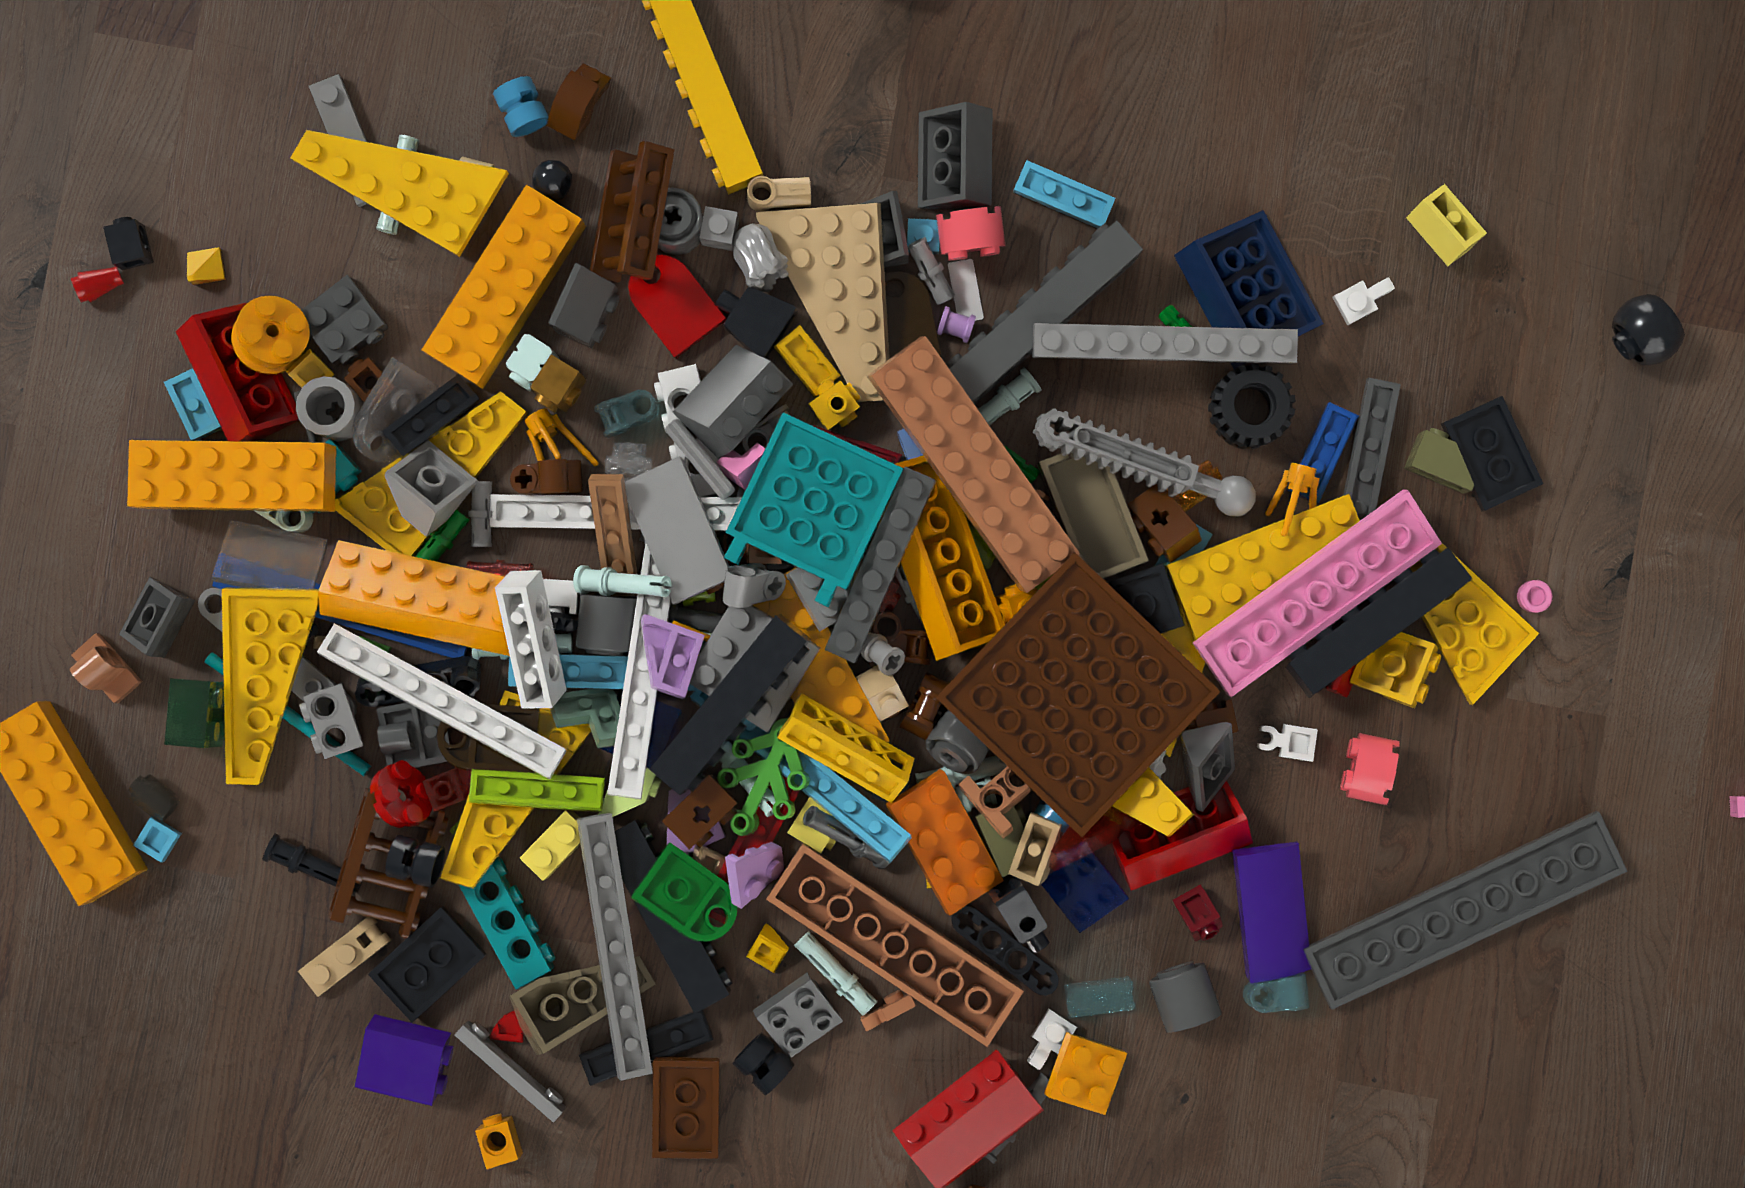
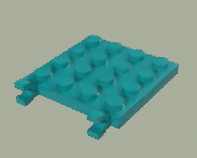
[724,412,904,608]

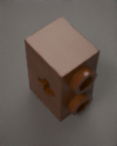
[1128,484,1202,563]
[662,774,738,850]

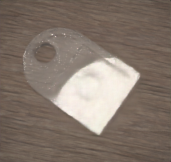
[352,357,440,462]

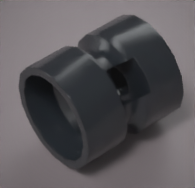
[385,835,445,888]
[732,1032,795,1096]

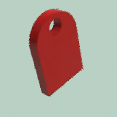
[628,255,726,359]

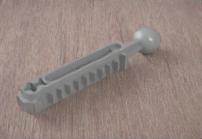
[1033,408,1256,517]

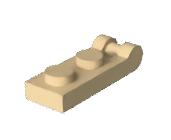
[298,917,391,997]

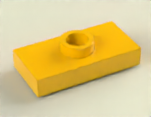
[773,325,841,397]

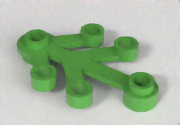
[718,718,810,836]

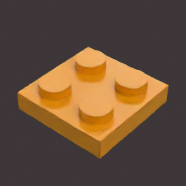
[1044,1032,1127,1115]

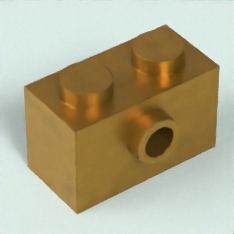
[530,354,586,413]

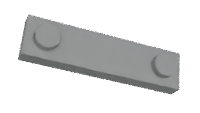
[309,74,367,207]
[454,1021,566,1123]

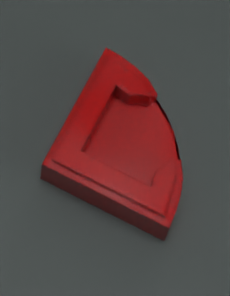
[490,1010,525,1043]

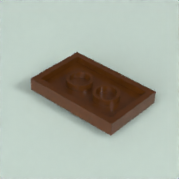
[652,1057,720,1159]

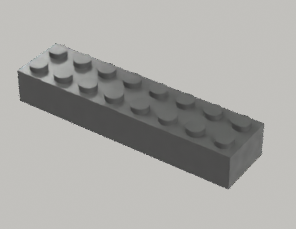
[946,221,1143,405]

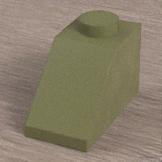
[1404,428,1474,494]
[974,803,1027,877]

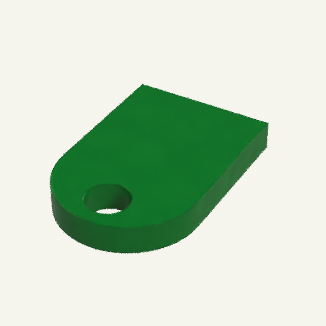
[630,843,737,942]

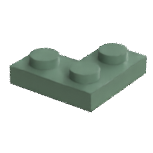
[550,688,620,748]

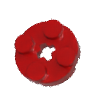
[370,760,436,828]

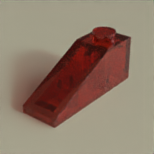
[1049,806,1137,871]

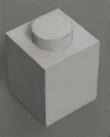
[699,206,739,251]

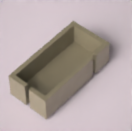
[1037,452,1149,579]

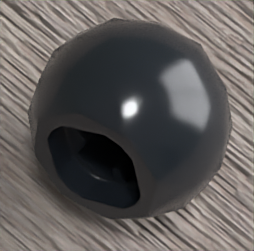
[532,160,572,201]

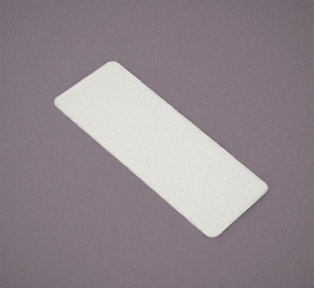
[948,259,984,321]

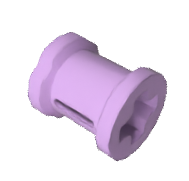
[937,306,976,344]

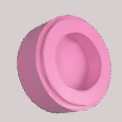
[1517,580,1553,613]

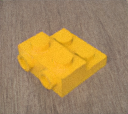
[1350,632,1441,709]

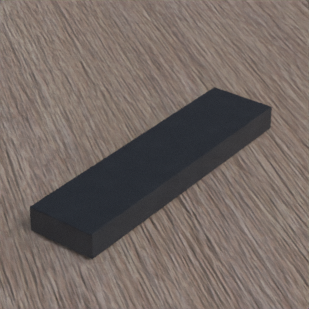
[579,1010,714,1086]

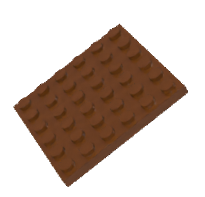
[935,552,1221,837]

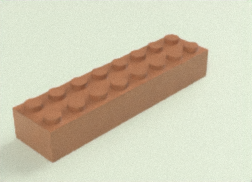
[867,336,1080,593]
[766,843,1024,1047]

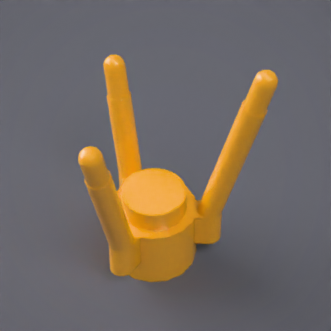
[525,408,599,466]
[1265,463,1320,537]

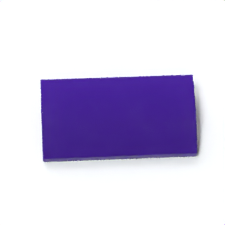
[1232,842,1311,983]

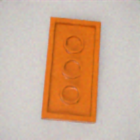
[885,769,1004,916]

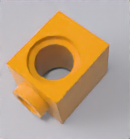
[475,1113,523,1169]

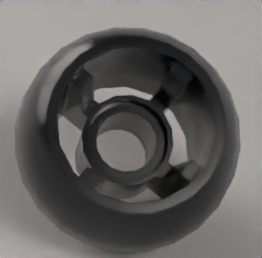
[1612,294,1685,365]

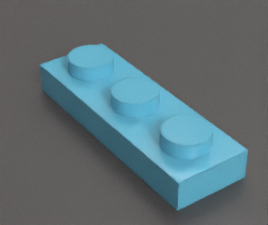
[1013,160,1116,228]

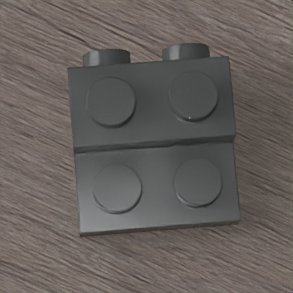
[301,275,389,367]

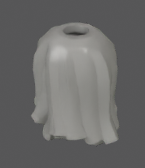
[732,223,789,292]

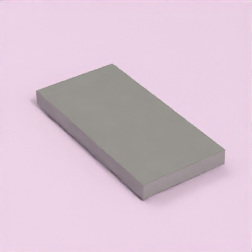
[625,456,730,605]

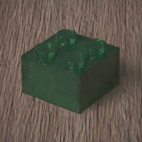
[164,678,225,748]

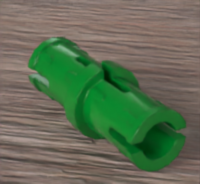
[416,510,470,562]

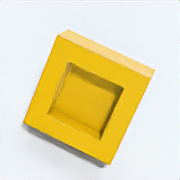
[286,349,334,388]

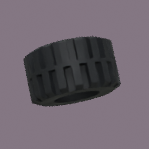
[1208,364,1296,449]

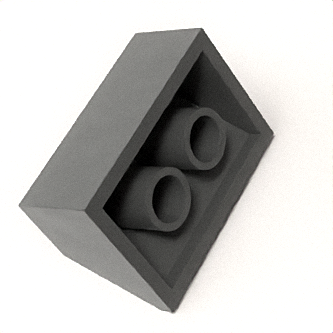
[918,102,993,210]
[672,345,793,458]

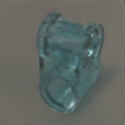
[594,389,660,438]
[1243,973,1310,1013]

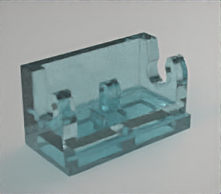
[1064,976,1135,1018]

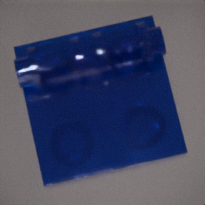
[1041,847,1129,933]

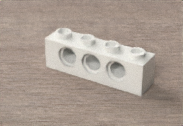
[654,364,723,497]
[495,570,567,708]

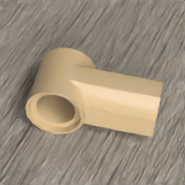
[747,176,811,212]

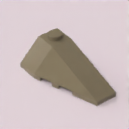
[509,956,656,1055]

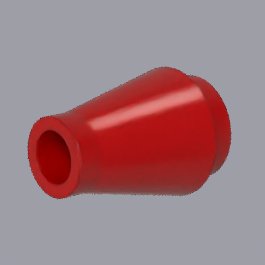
[71,266,124,303]

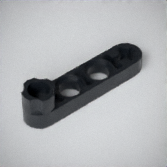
[355,656,482,707]

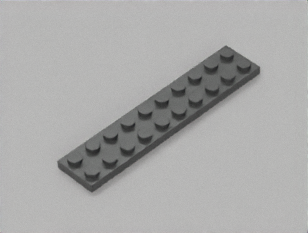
[1303,811,1628,1010]

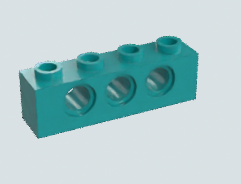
[459,856,556,990]

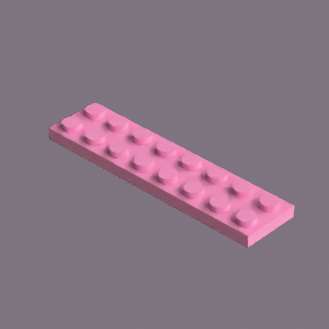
[1193,489,1442,697]

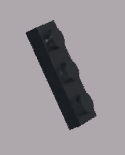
[381,374,479,459]

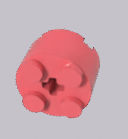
[936,206,1006,261]
[1340,733,1400,805]

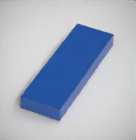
[1287,402,1359,504]

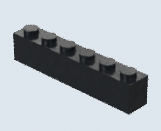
[1285,548,1473,699]
[649,614,811,795]
[615,819,733,1014]

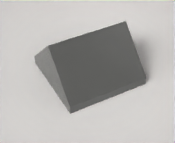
[860,191,909,268]
[119,577,195,658]
[1181,722,1235,812]

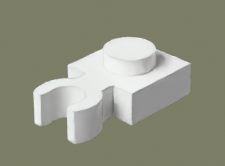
[1257,724,1318,762]

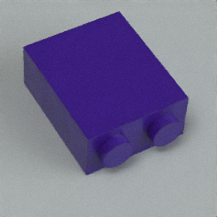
[355,1014,454,1106]

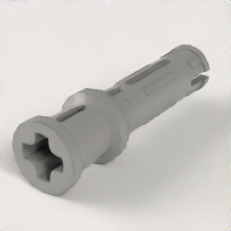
[830,622,905,676]

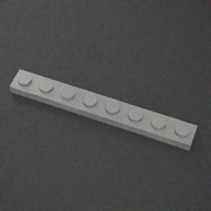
[1033,323,1298,364]
[577,813,653,1081]

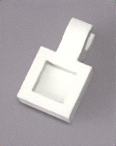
[1332,277,1395,326]
[1027,1008,1077,1070]

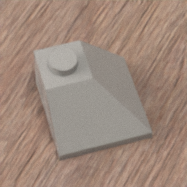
[384,440,478,537]

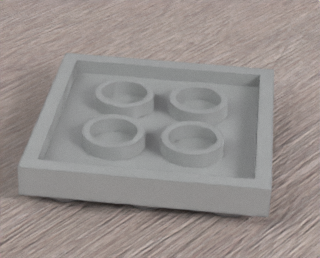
[689,605,821,733]

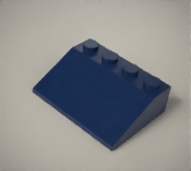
[1174,210,1324,370]

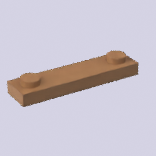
[588,474,638,596]

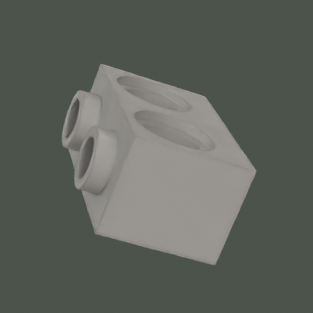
[299,682,364,759]

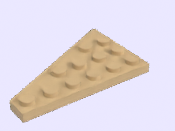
[756,203,889,402]

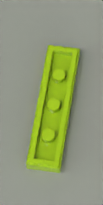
[469,769,605,812]

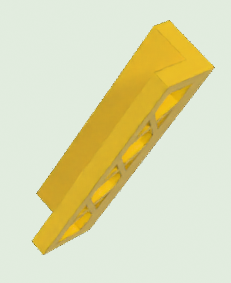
[777,693,915,803]

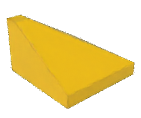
[187,247,226,285]
[746,923,789,973]

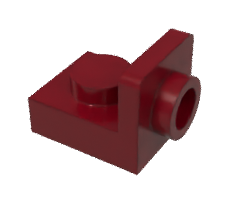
[1172,884,1223,942]

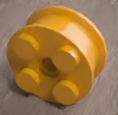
[231,296,310,374]

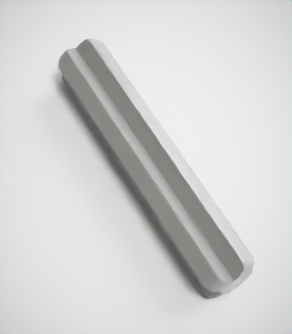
[665,419,735,500]

